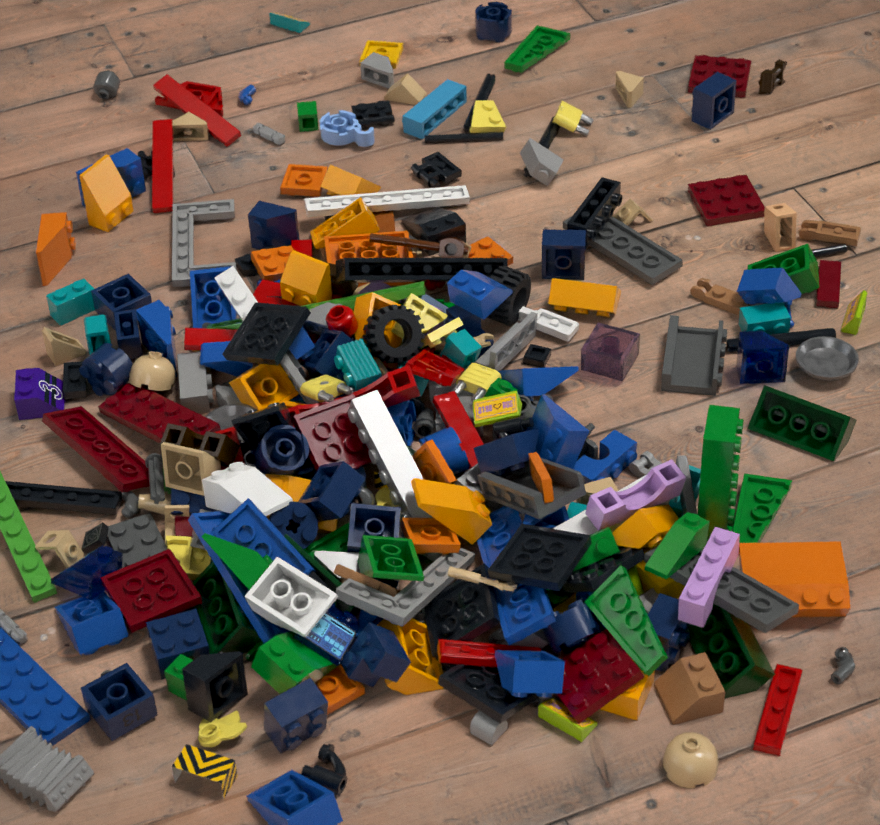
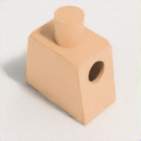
[764,203,797,252]

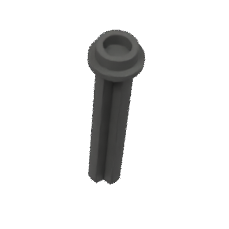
[145,453,165,504]

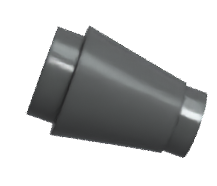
[413,408,436,438]

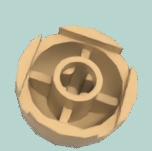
[129,351,175,391]
[663,732,718,789]

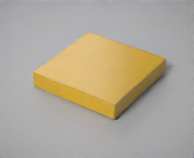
[359,40,403,69]

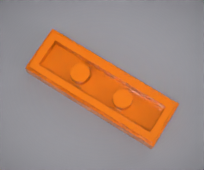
[528,452,554,503]

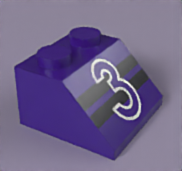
[14,368,65,420]

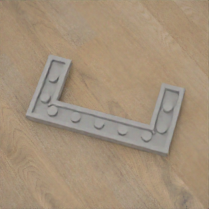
[172,199,237,287]
[335,534,475,627]

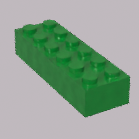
[697,405,744,544]

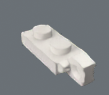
[518,306,579,342]

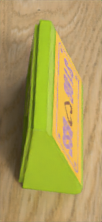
[841,290,867,335]
[473,391,522,427]
[538,698,597,742]

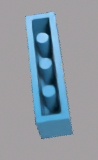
[402,79,467,139]

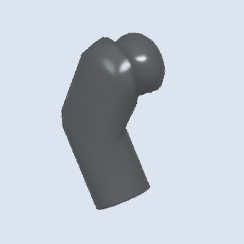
[121,490,140,519]
[831,647,855,684]

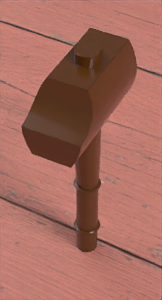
[369,233,469,258]

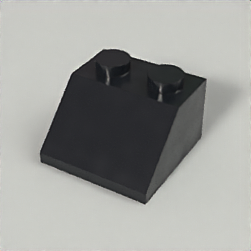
[182,651,248,722]

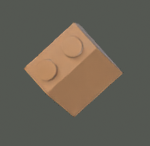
[654,652,725,725]

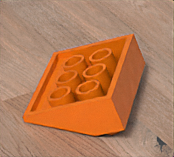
[324,231,415,288]
[739,541,851,617]

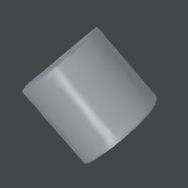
[470,710,508,745]

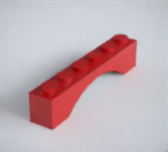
[288,365,421,427]

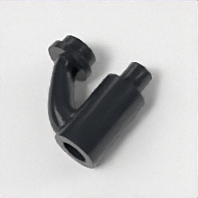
[494,416,534,439]
[301,744,347,794]

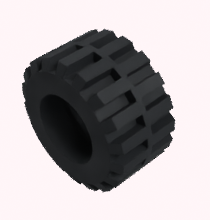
[486,266,531,326]
[363,305,425,363]

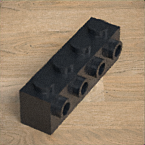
[567,177,623,249]

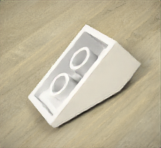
[202,462,293,516]
[245,557,338,637]

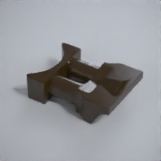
[758,59,787,95]

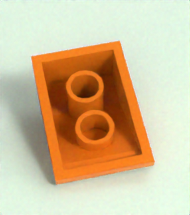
[36,212,76,286]

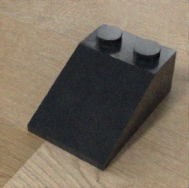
[401,207,466,256]
[231,402,293,450]

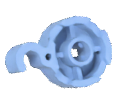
[320,110,375,147]

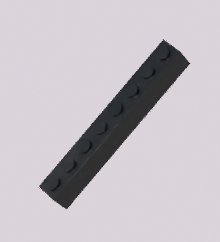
[336,258,508,283]

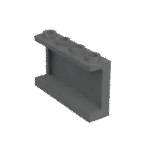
[661,315,727,396]
[477,458,586,519]

